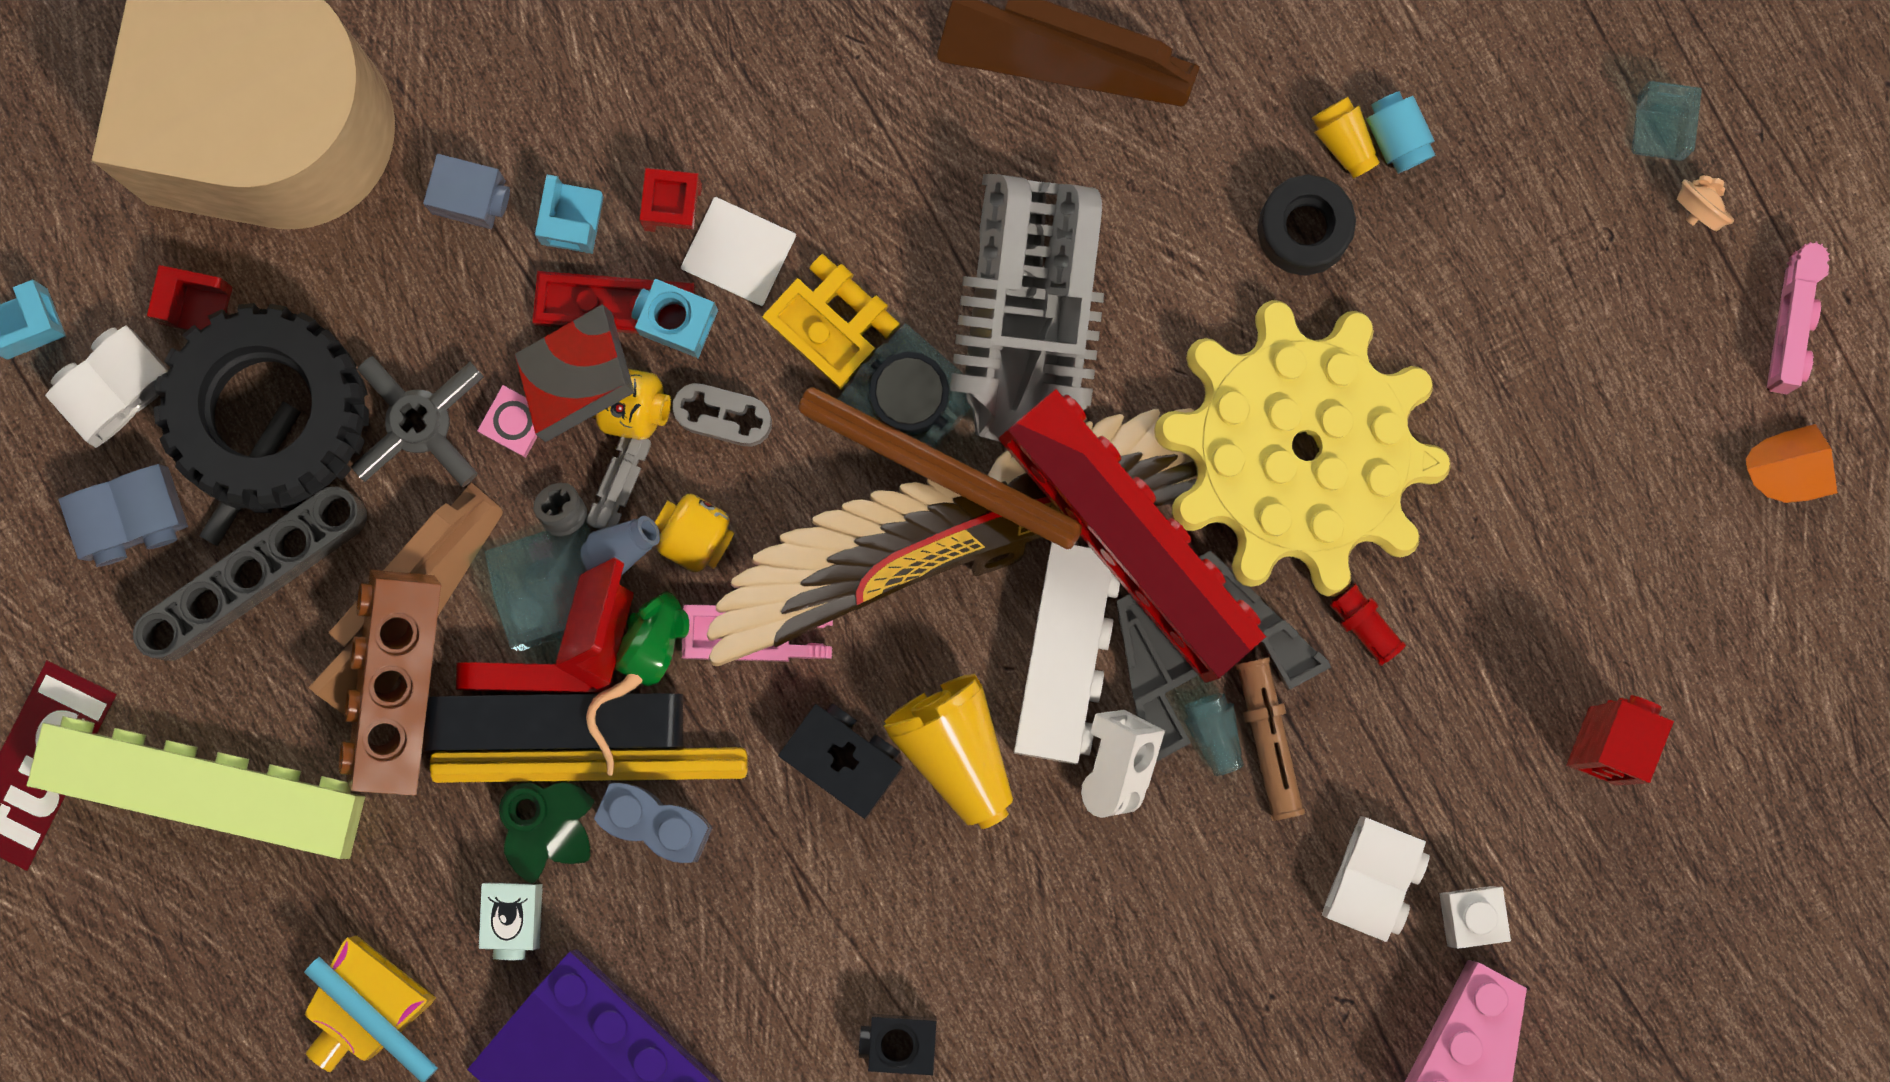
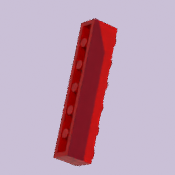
[998,389,1266,683]

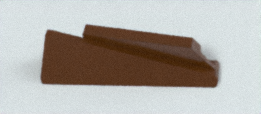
[937,0,1200,107]

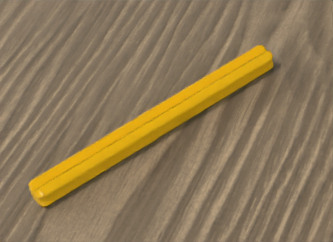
[430,747,748,783]

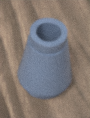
[581,516,660,576]

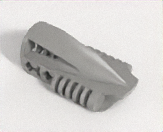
[950,174,1105,442]

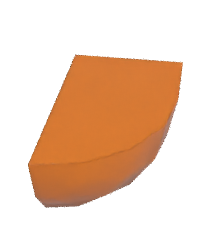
[1746,424,1838,503]

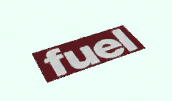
[0,660,117,871]

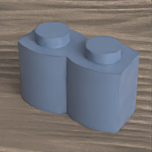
[58,464,188,567]
[594,783,713,863]

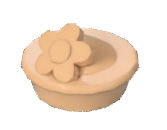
[1676,175,1734,232]

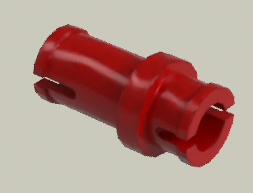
[1329,583,1406,666]

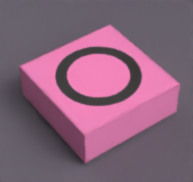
[477,385,538,458]

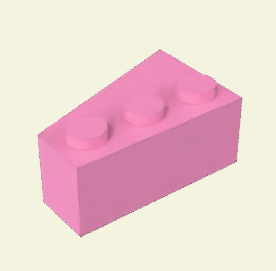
[1405,960,1527,1082]

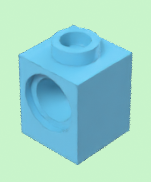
[631,279,718,359]

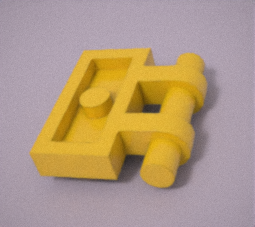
[762,254,900,390]

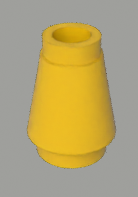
[1312,97,1380,179]

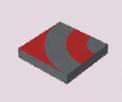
[515,304,635,442]

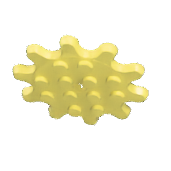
[1154,300,1451,597]

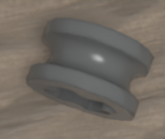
[534,482,587,537]

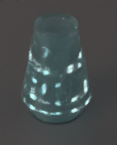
[1184,693,1244,776]

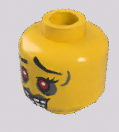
[591,369,671,440]

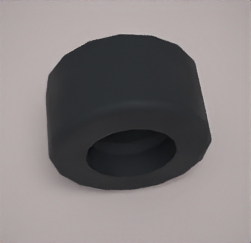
[1257,174,1356,276]

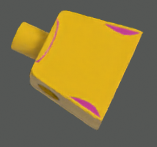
[305,936,436,1072]

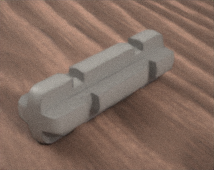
[586,437,651,530]

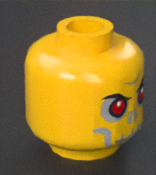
[655,494,735,573]

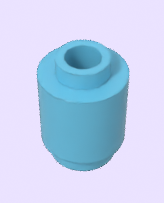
[1366,91,1436,174]

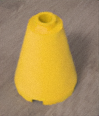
[884,674,1013,829]

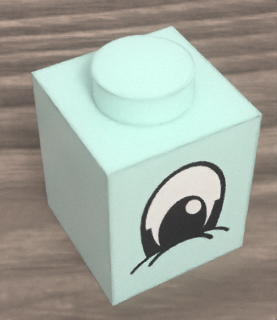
[479,883,542,960]

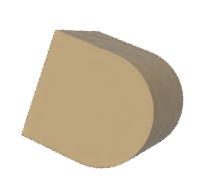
[92,0,395,229]

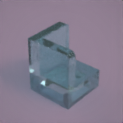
[1632,81,1702,161]

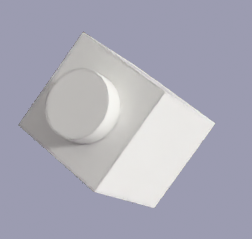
[1439,886,1511,949]

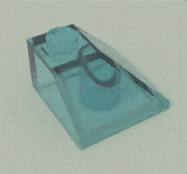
[485,519,591,651]

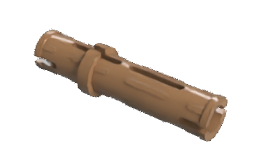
[1236,657,1305,821]

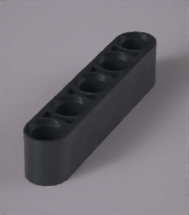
[422,693,683,751]

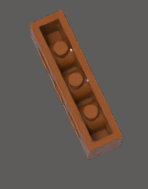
[338,569,441,796]

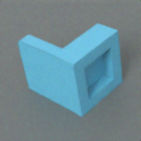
[535,174,604,254]
[0,280,66,360]

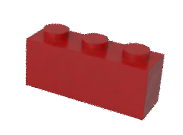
[1566,695,1674,786]

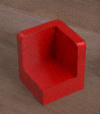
[639,168,702,232]
[147,265,232,330]

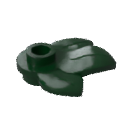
[499,782,595,883]

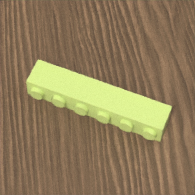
[27,716,365,859]

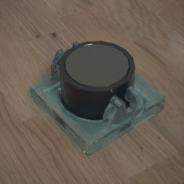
[837,323,972,472]

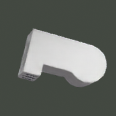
[1081,710,1165,818]

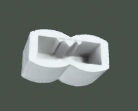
[45,325,169,448]
[1322,816,1430,942]

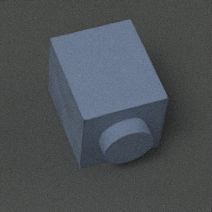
[423,154,510,230]

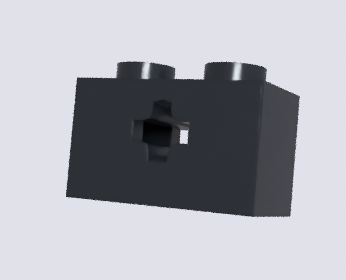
[778,703,903,819]

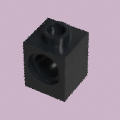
[859,1014,937,1076]

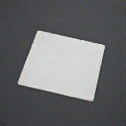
[681,197,796,306]

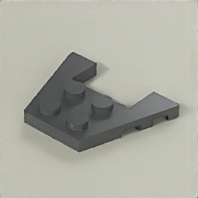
[1116,551,1331,762]

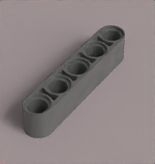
[133,487,367,661]

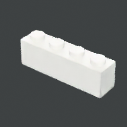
[1014,542,1120,765]

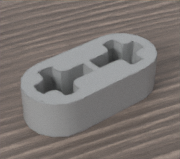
[673,383,772,447]

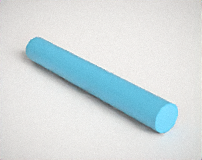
[304,957,438,1082]

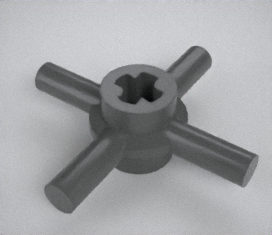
[351,356,484,487]

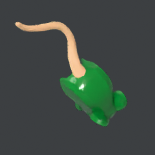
[586,591,690,776]

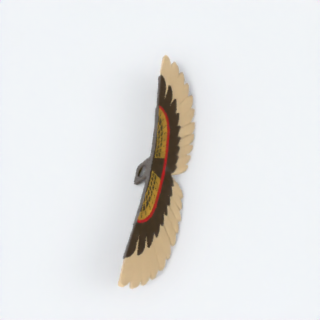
[707,408,1197,666]

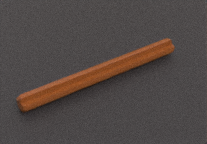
[798,387,1082,549]

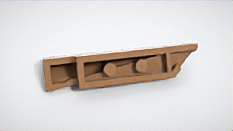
[309,483,503,715]

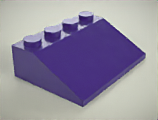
[467,949,721,1082]

